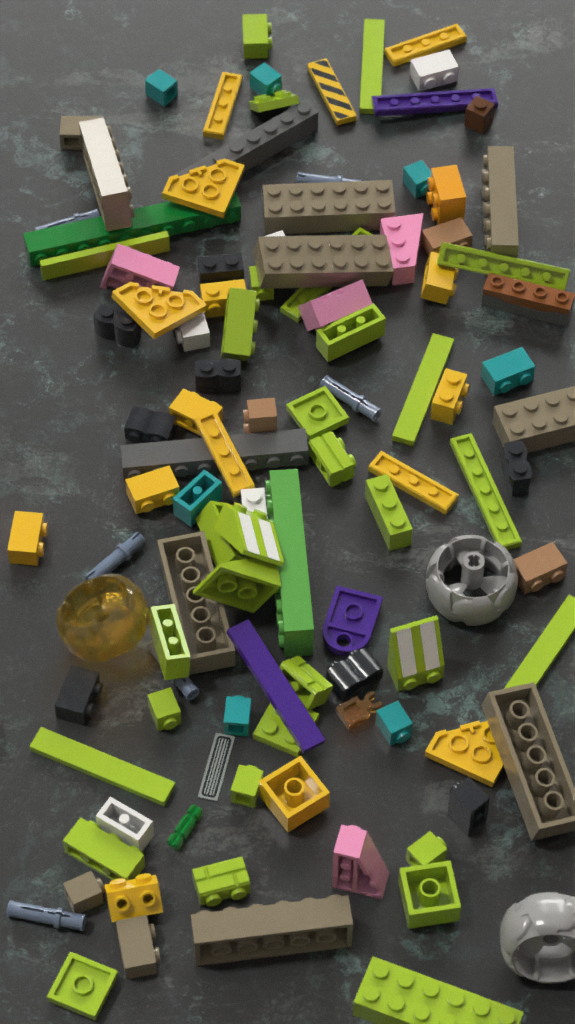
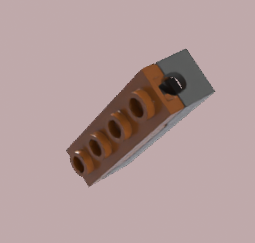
[481,273,575,327]

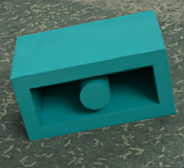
[481,347,535,395]
[173,469,222,527]

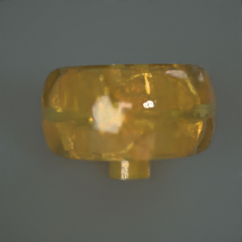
[56,574,150,662]

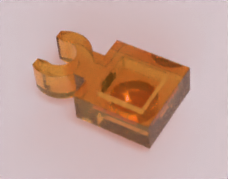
[336,691,382,730]

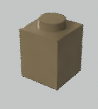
[63,871,106,914]

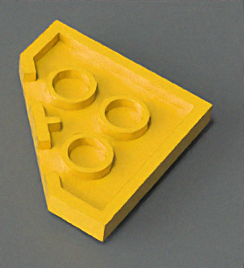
[162,159,245,218]
[112,282,207,339]
[425,721,504,788]

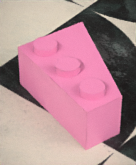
[380,213,423,286]
[100,244,180,291]
[297,279,373,331]
[332,825,390,899]

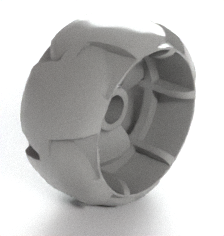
[426,535,518,626]
[500,892,575,984]

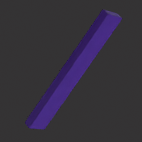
[371,88,498,117]
[227,619,325,754]

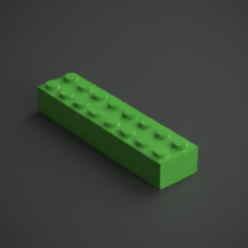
[265,469,314,657]

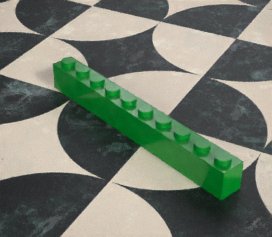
[23,191,241,267]

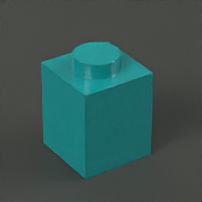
[249,62,282,96]
[145,69,178,106]
[403,160,431,199]
[223,695,252,736]
[376,701,413,746]

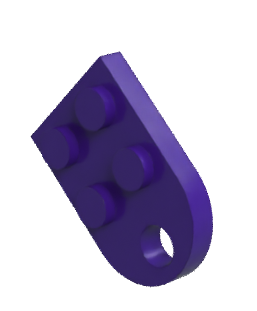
[322,586,383,656]

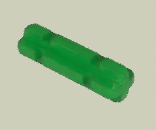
[167,804,203,850]

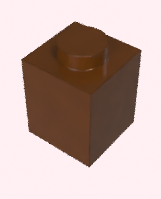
[464,95,495,134]

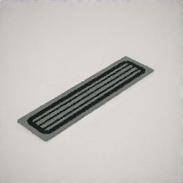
[198,733,235,801]

